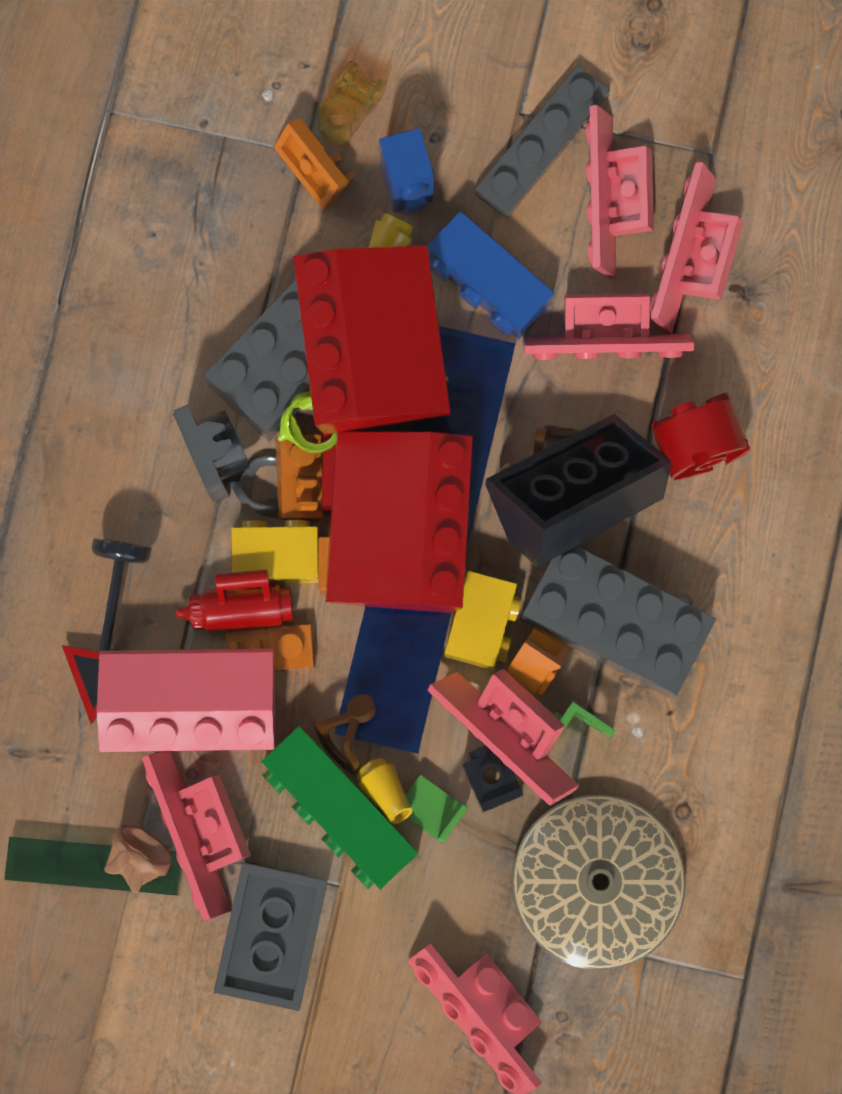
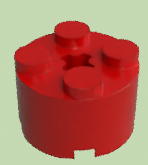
[651,392,751,480]

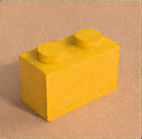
[232,520,319,584]
[444,571,522,671]

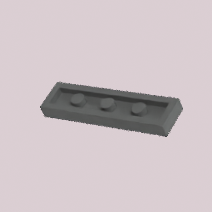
[475,65,610,219]

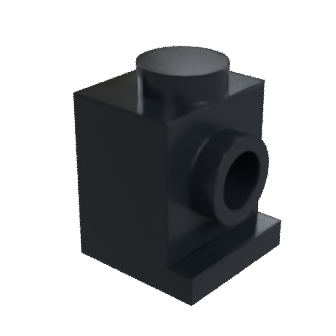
[462,745,523,813]

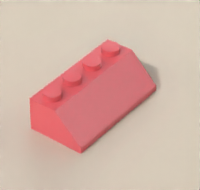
[97,648,277,752]

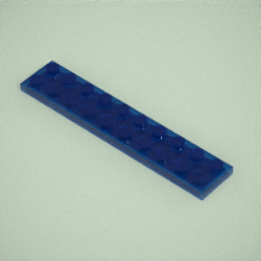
[334,326,516,755]

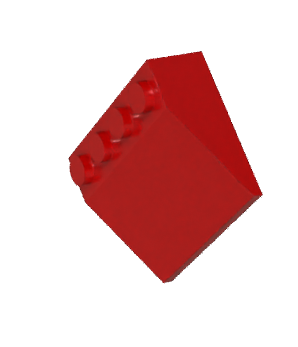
[293,246,451,434]
[325,432,473,613]

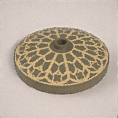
[511,795,686,970]

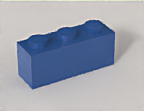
[427,211,555,339]

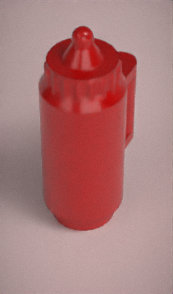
[175,569,293,632]

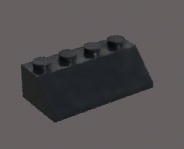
[485,414,672,567]

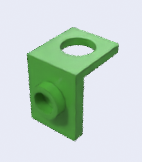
[553,702,616,740]
[406,775,468,844]

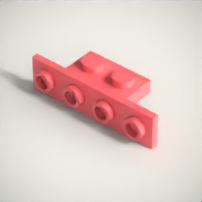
[585,105,654,277]
[650,162,744,333]
[523,293,694,360]
[427,669,579,805]
[142,751,251,922]
[408,943,542,1094]

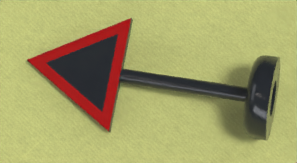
[62,538,152,724]

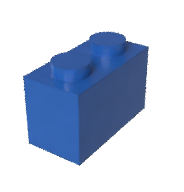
[379,128,434,213]

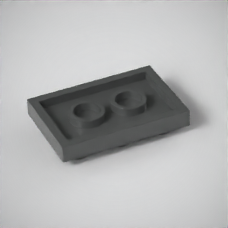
[214,863,328,1011]

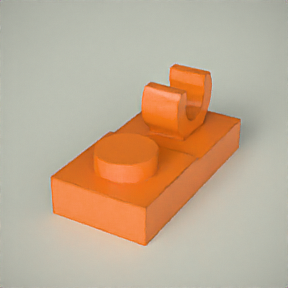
[273,117,355,210]
[275,435,323,521]
[225,624,314,672]

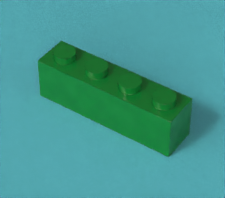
[261,726,418,890]

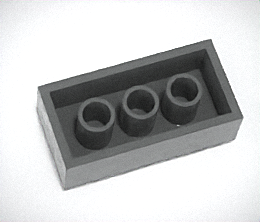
[204,280,310,442]
[521,546,716,699]

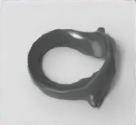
[229,456,278,519]

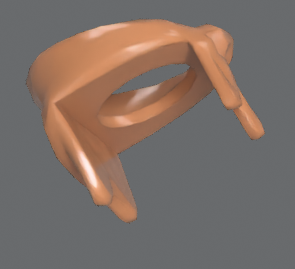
[104,824,172,893]

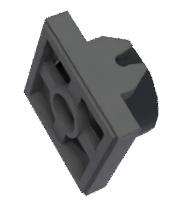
[173,404,250,503]

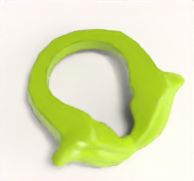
[277,390,336,453]

